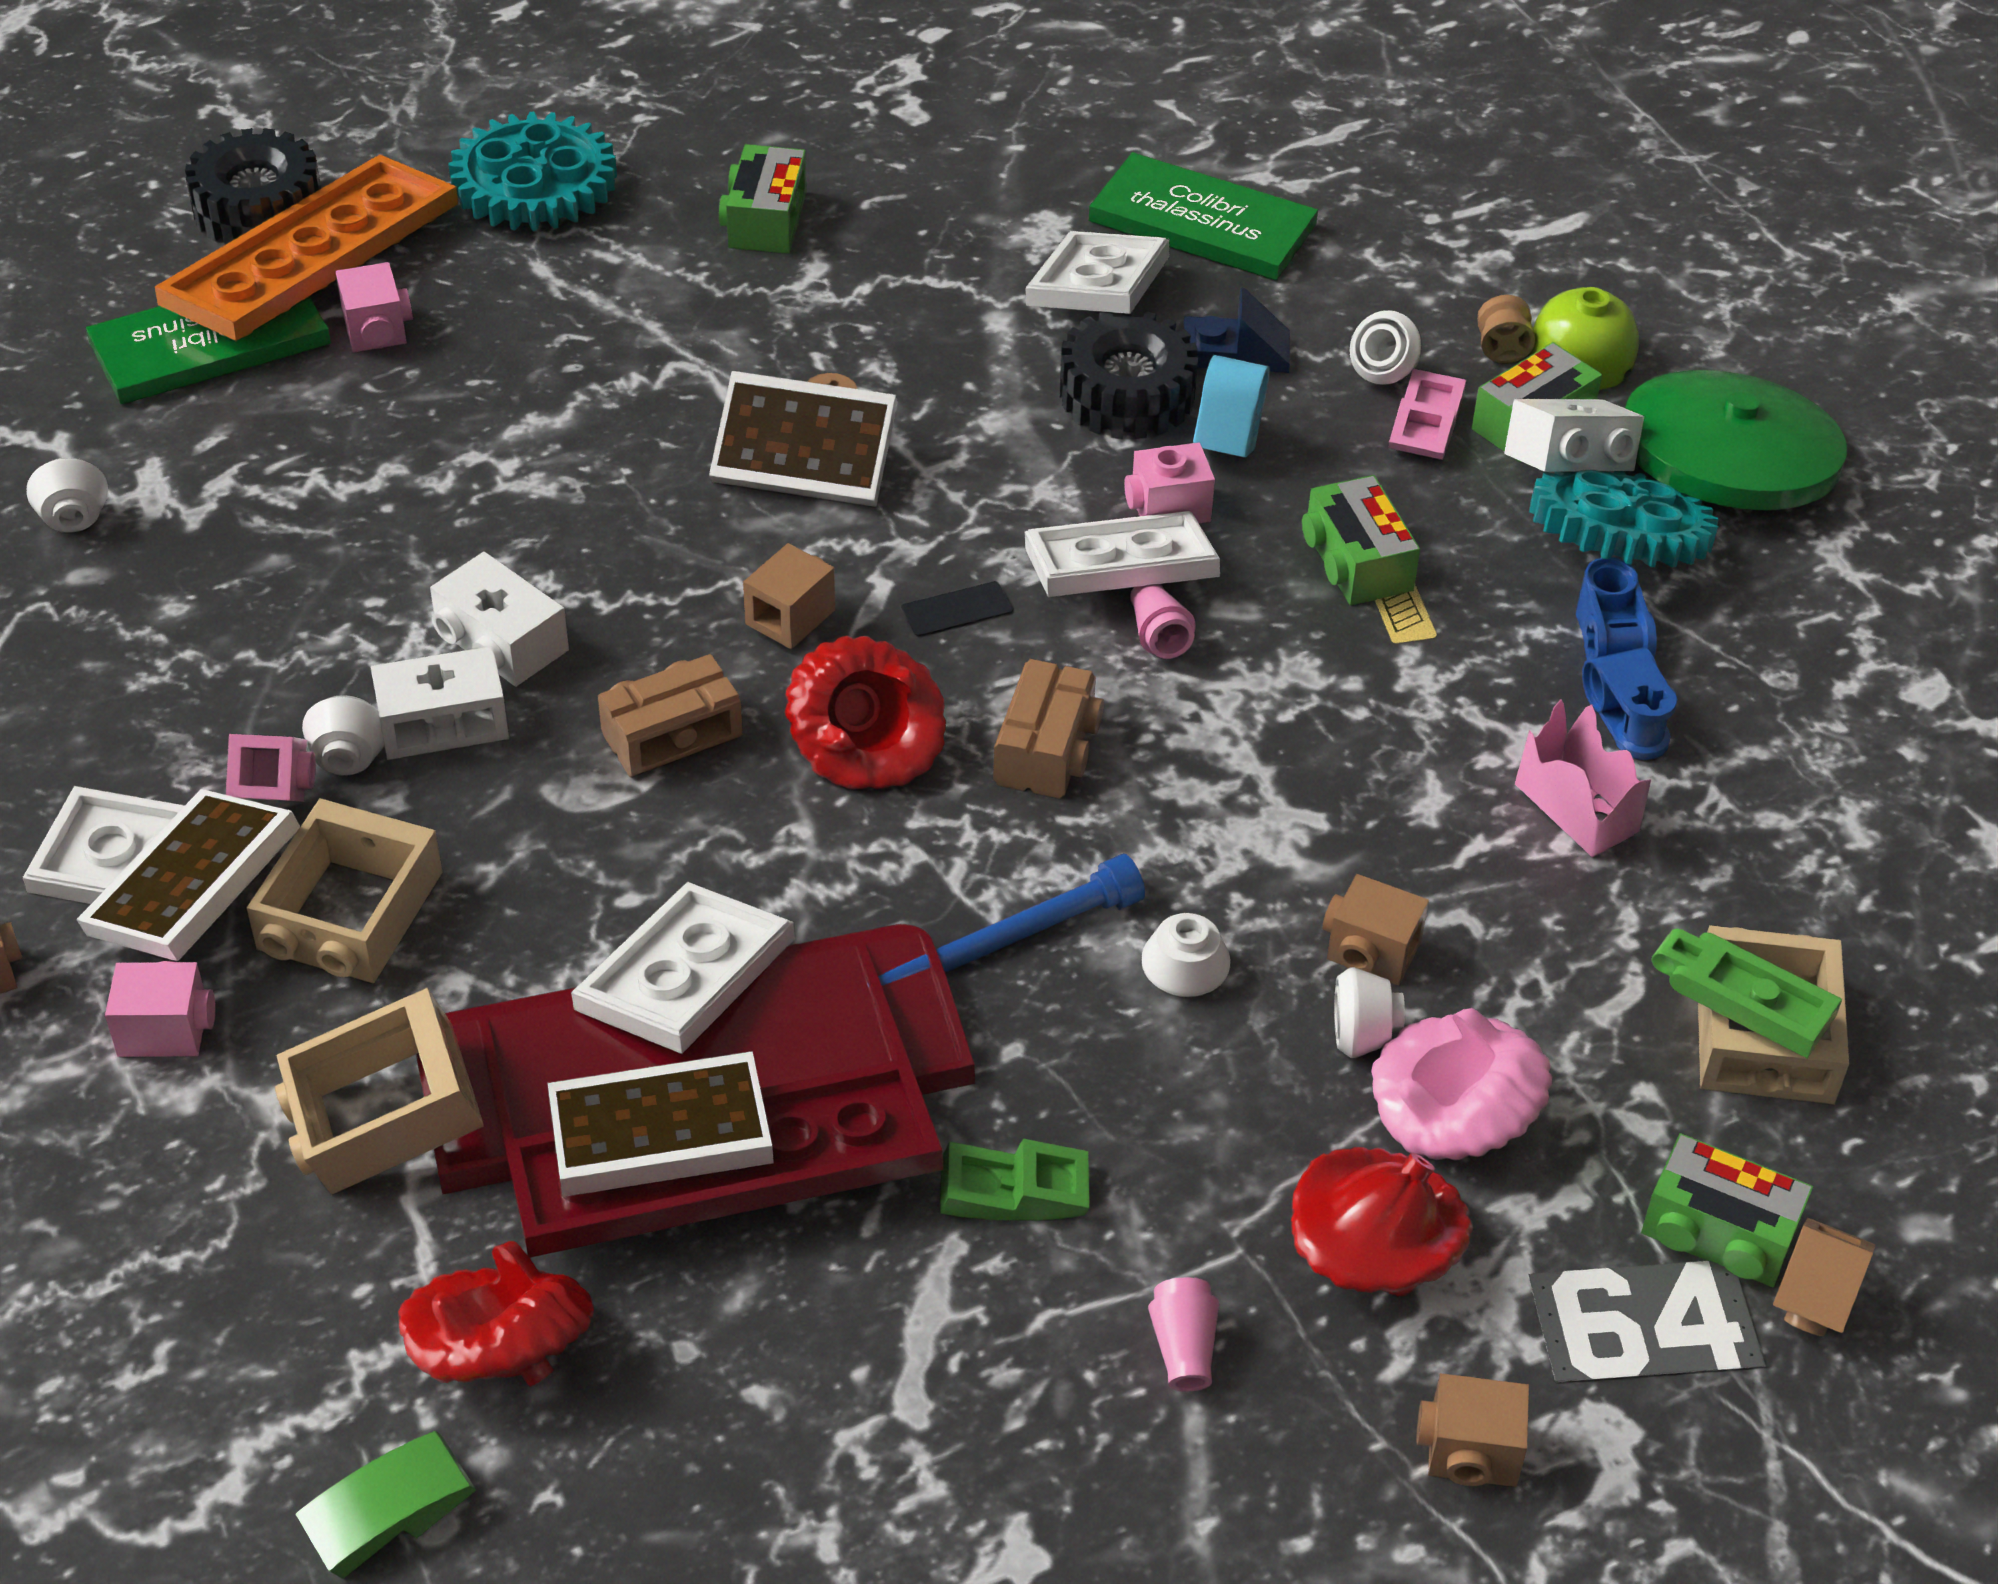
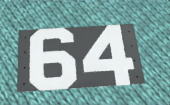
[1528,1261,1766,1382]

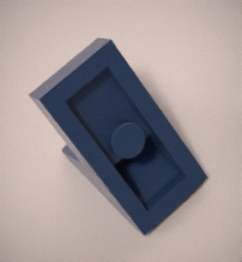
[1183,287,1290,373]

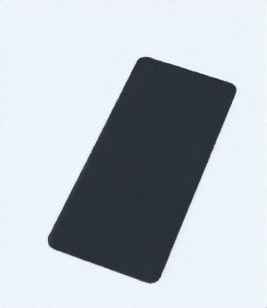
[901,581,1013,635]

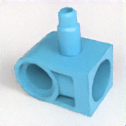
[1193,355,1270,457]

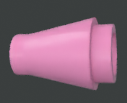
[1130,584,1196,659]
[1148,1277,1219,1392]

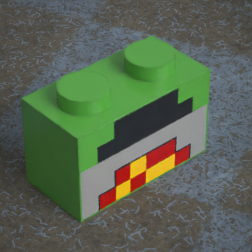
[719,144,807,254]
[1472,342,1602,462]
[1302,475,1420,606]
[1641,1133,1813,1288]

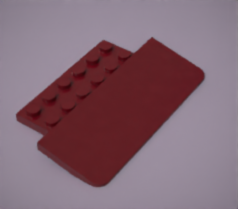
[416,924,975,1258]

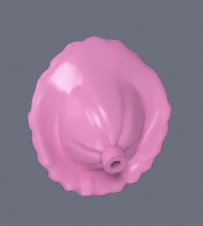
[1371,1008,1552,1160]

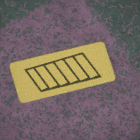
[1375,585,1437,643]

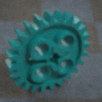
[448,111,617,231]
[1529,470,1719,567]

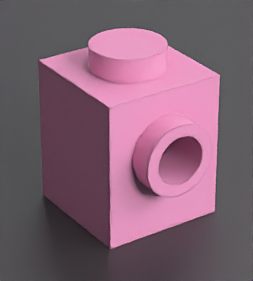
[336,262,413,353]
[1125,442,1215,523]
[226,734,316,802]
[105,961,215,1057]

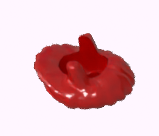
[785,636,947,790]
[1291,1147,1473,1297]
[398,1241,594,1387]

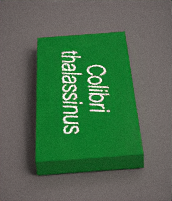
[1088,152,1318,280]
[85,296,331,405]

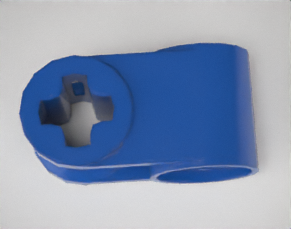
[1576,557,1657,660]
[1582,647,1677,760]

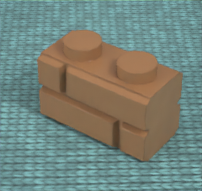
[598,654,743,777]
[993,659,1104,799]

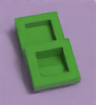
[940,1139,1089,1221]
[296,1431,476,1579]

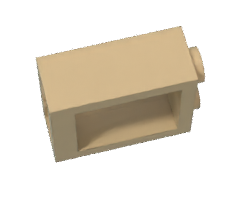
[247,798,442,983]
[1698,925,1849,1105]
[275,988,484,1195]

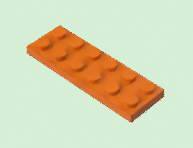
[155,154,458,341]

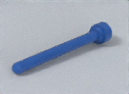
[867,853,1145,987]

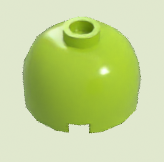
[1529,287,1639,390]

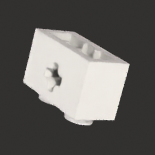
[1504,399,1644,472]
[430,552,569,687]
[371,646,509,760]

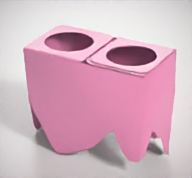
[1515,699,1651,857]

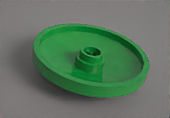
[1625,370,1847,510]

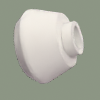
[1350,311,1421,385]
[27,458,108,533]
[302,696,385,775]
[1142,913,1230,997]
[1334,967,1405,1058]

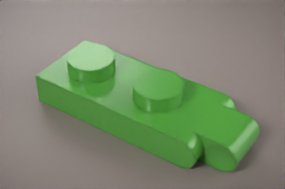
[1651,929,1842,1059]

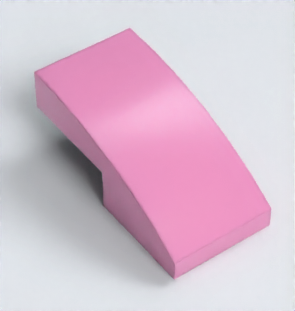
[1388,369,1466,460]

